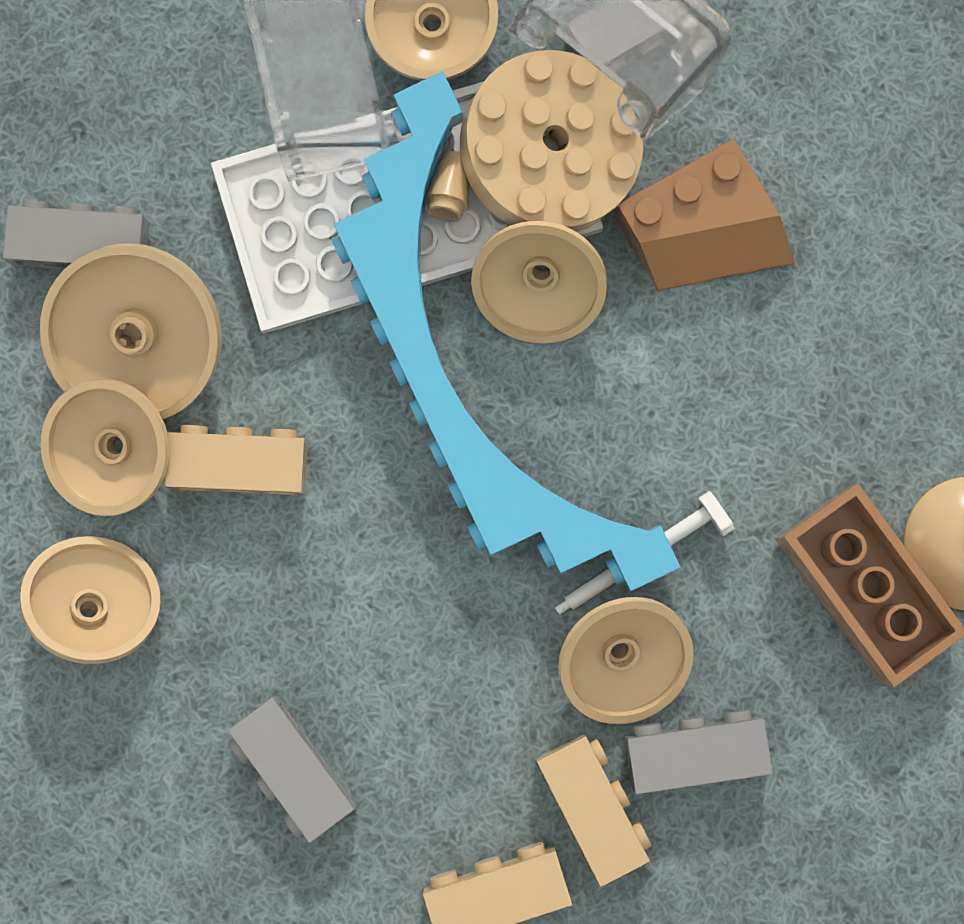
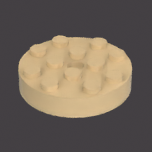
[460,50,643,232]

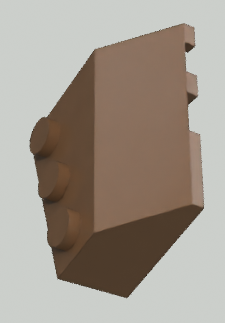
[613,139,795,291]

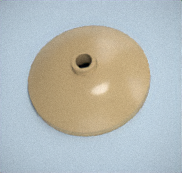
[365,0,498,81]
[471,221,607,344]
[40,379,170,516]
[903,477,964,611]
[20,536,161,664]
[558,597,694,724]

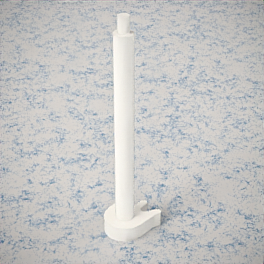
[555,491,735,615]

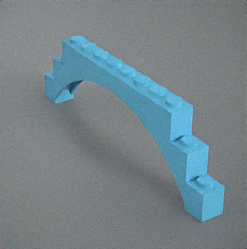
[331,71,681,591]

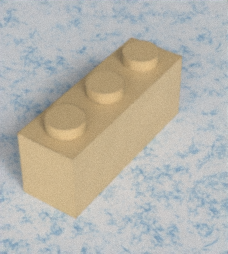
[165,425,308,495]
[536,734,652,887]
[423,842,572,924]

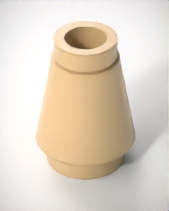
[424,151,469,222]

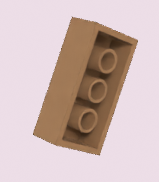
[775,483,964,688]

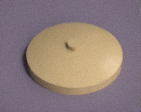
[40,243,222,420]

